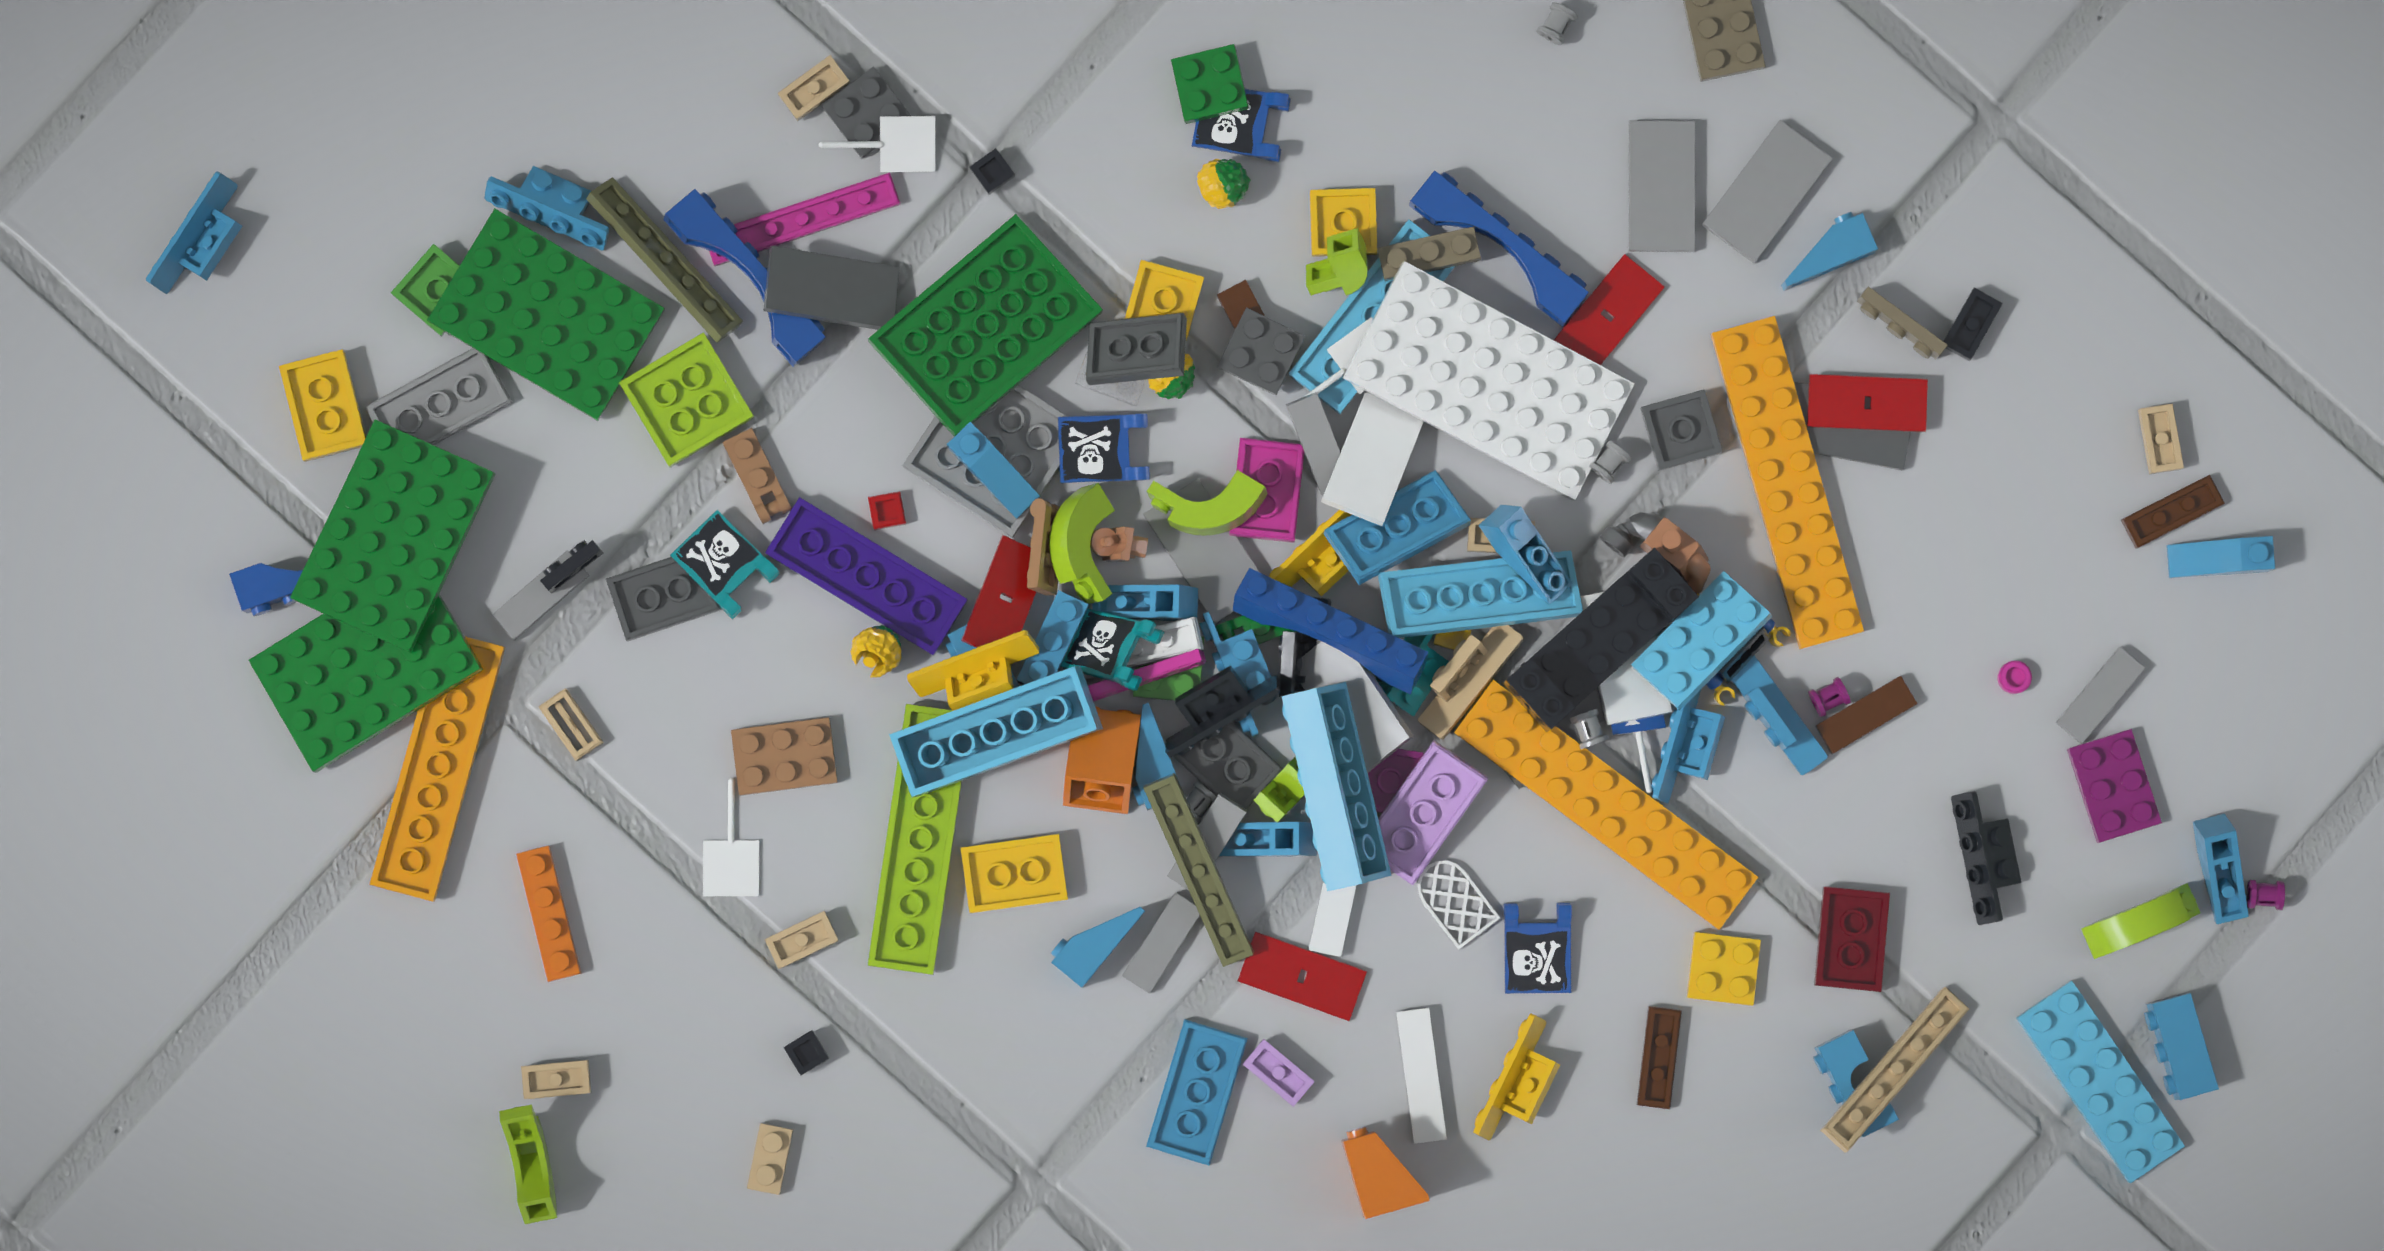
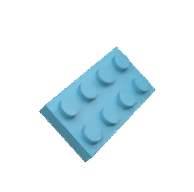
[1631,571,1772,711]

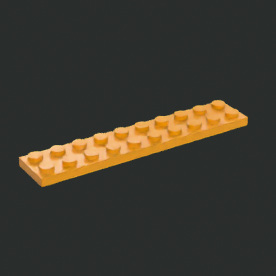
[1710,316,1864,650]
[1453,680,1758,930]

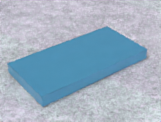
[1324,470,1471,585]
[1146,1019,1248,1166]

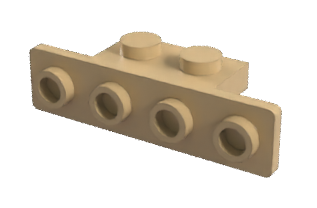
[1418,625,1524,740]

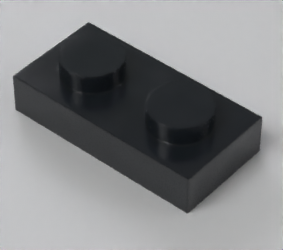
[1943,287,2003,361]
[540,540,604,593]

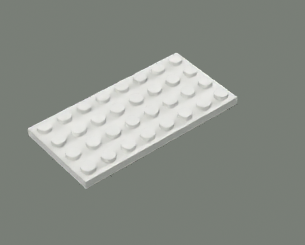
[1343,261,1634,500]

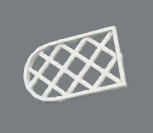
[1417,860,1500,950]

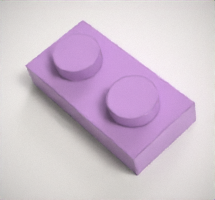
[1243,1039,1315,1107]

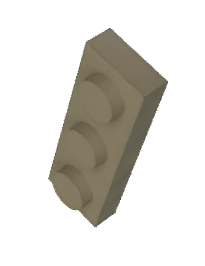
[1377,226,1481,281]
[1857,286,1947,359]

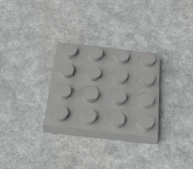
[902,385,1067,538]

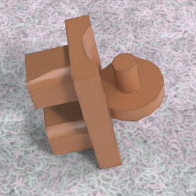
[1090,527,1148,562]

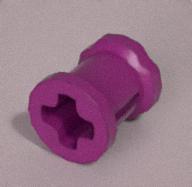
[1808,677,1851,717]
[2246,880,2285,910]

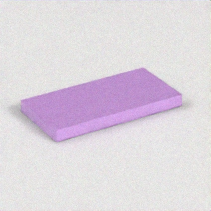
[1378,740,1488,885]

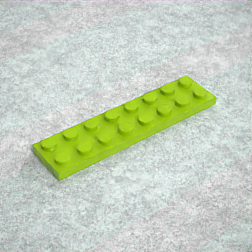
[867,704,962,975]

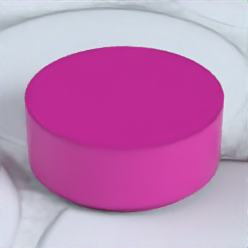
[1997,661,2032,694]

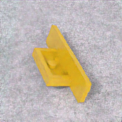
[1268,510,1352,597]
[907,630,1039,711]
[1473,1013,1560,1140]

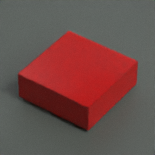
[868,491,907,531]

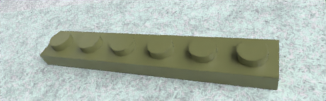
[586,177,743,343]
[1143,773,1254,967]

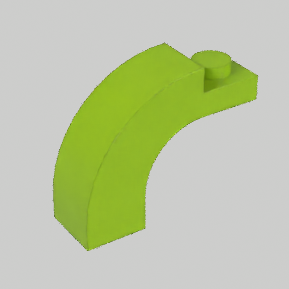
[1147,470,1268,536]
[1049,483,1115,604]
[2081,883,2201,959]
[499,1104,558,1224]

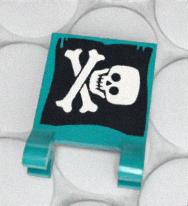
[670,510,780,620]
[1061,609,1165,690]

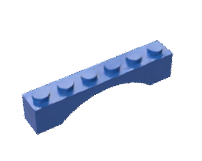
[1409,170,1589,327]
[663,189,825,367]
[229,563,303,616]
[1232,568,1428,695]

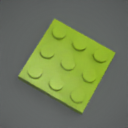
[619,332,755,468]

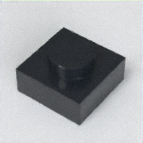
[970,148,1015,195]
[784,1030,829,1076]

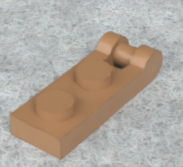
[722,428,792,524]
[1027,498,1060,596]

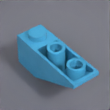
[1478,505,1573,604]

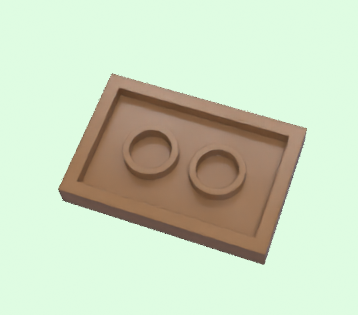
[731,717,838,796]

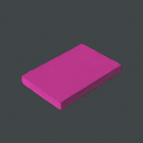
[1229,438,1304,543]

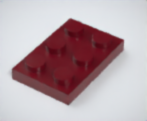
[1814,887,1890,992]

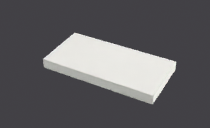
[1321,391,1424,526]
[1580,592,1672,726]

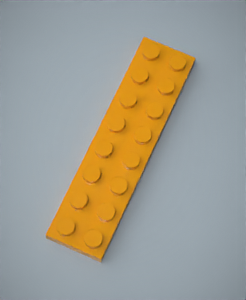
[369,636,505,902]

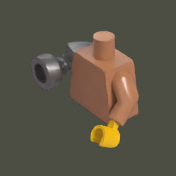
[1599,512,1711,596]

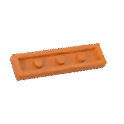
[516,846,581,982]

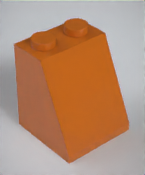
[1063,706,1141,814]
[1341,1127,1430,1219]

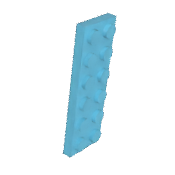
[1288,219,1456,414]
[1378,550,1583,638]
[2016,981,2185,1183]

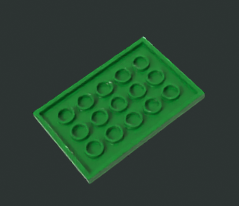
[427,208,665,421]
[868,214,1103,437]
[290,419,496,653]
[248,594,484,773]

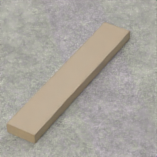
[1820,987,1969,1153]

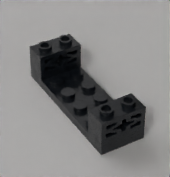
[1503,547,1699,732]

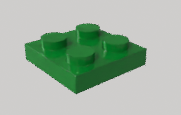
[1171,44,1249,124]

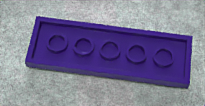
[765,497,968,656]

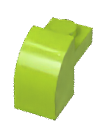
[1306,228,1367,296]
[1253,756,1305,823]

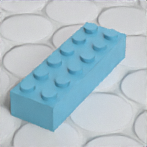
[889,666,1103,797]
[1282,682,1392,891]

